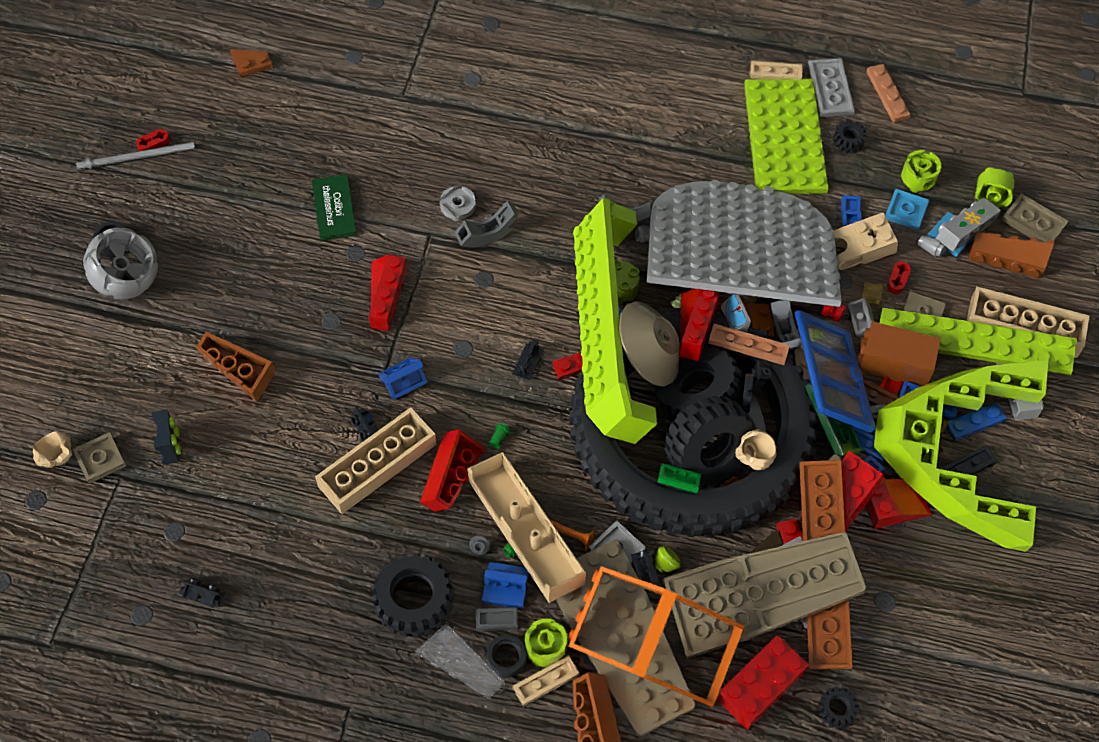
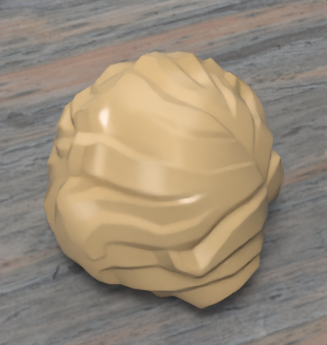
[736,429,777,470]
[33,431,72,468]

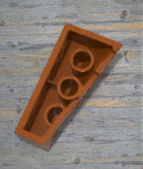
[968,232,1054,279]
[573,673,621,742]

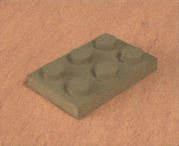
[1001,194,1068,243]

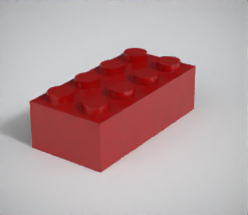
[800,451,885,532]
[716,635,809,730]

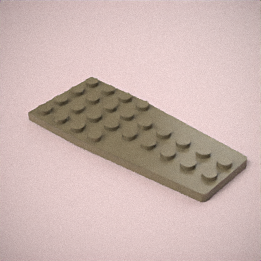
[663,533,866,658]
[556,539,695,736]

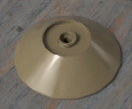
[619,301,680,387]

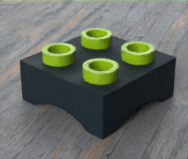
[151,410,181,465]

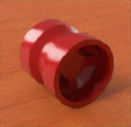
[821,303,846,322]

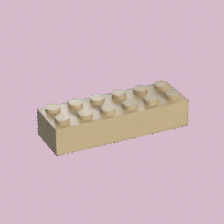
[966,287,1089,358]
[315,407,437,514]

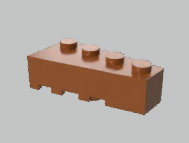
[196,331,277,402]

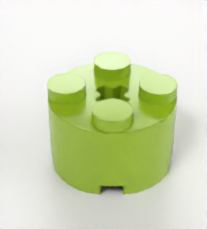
[975,167,1014,208]

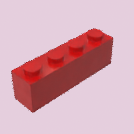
[369,254,407,331]
[679,289,720,361]
[420,429,487,512]

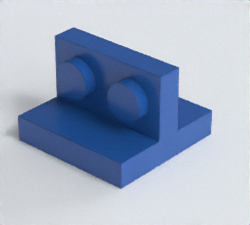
[378,357,428,400]
[482,562,529,609]

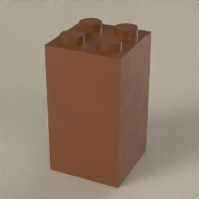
[857,321,941,386]

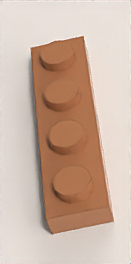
[866,64,910,123]
[708,324,790,365]

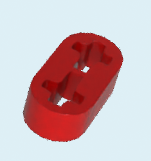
[136,129,170,151]
[887,261,911,294]

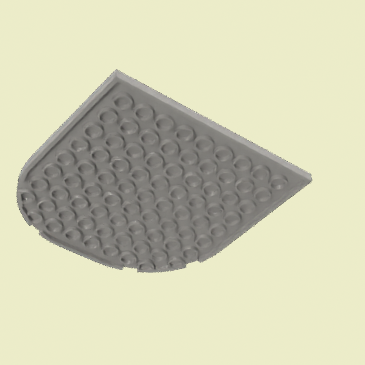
[647,180,841,307]

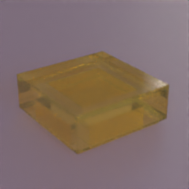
[862,282,883,304]

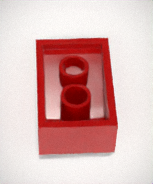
[865,479,932,529]

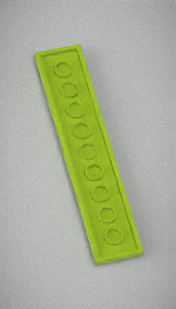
[880,308,1077,375]

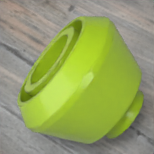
[654,546,681,573]

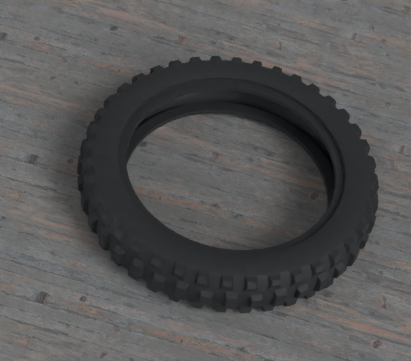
[569,308,818,537]

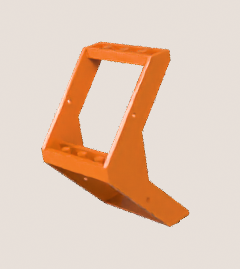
[567,566,744,707]

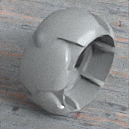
[83,228,158,300]

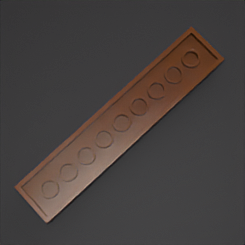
[800,460,853,670]

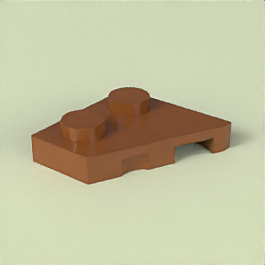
[230,50,273,78]

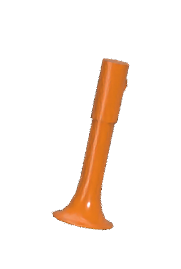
[547,519,595,550]

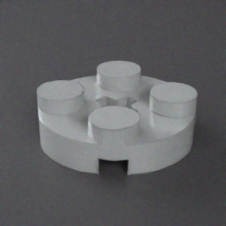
[440,186,476,222]

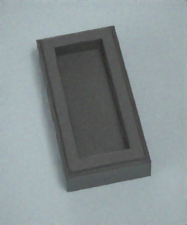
[476,607,518,631]

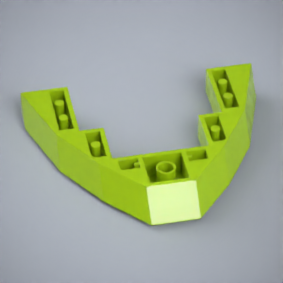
[874,359,1049,552]

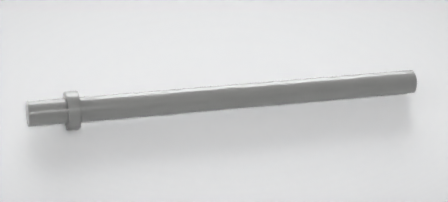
[76,142,195,170]

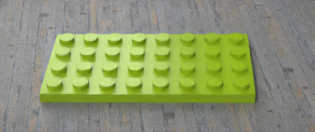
[744,79,828,194]

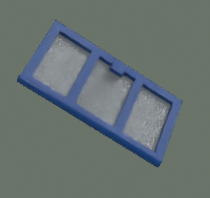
[795,310,876,433]

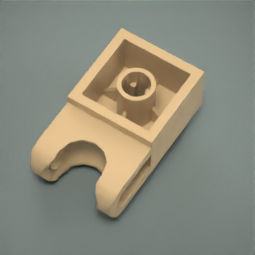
[833,213,898,270]

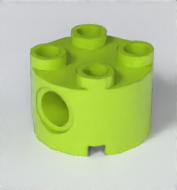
[901,150,941,193]
[615,259,640,304]
[525,619,567,667]

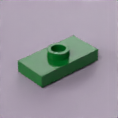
[657,463,701,493]

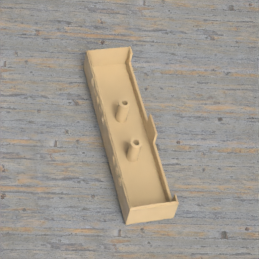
[468,452,586,603]

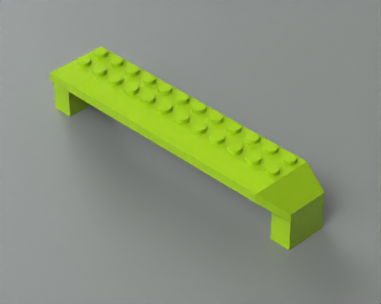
[573,198,657,444]

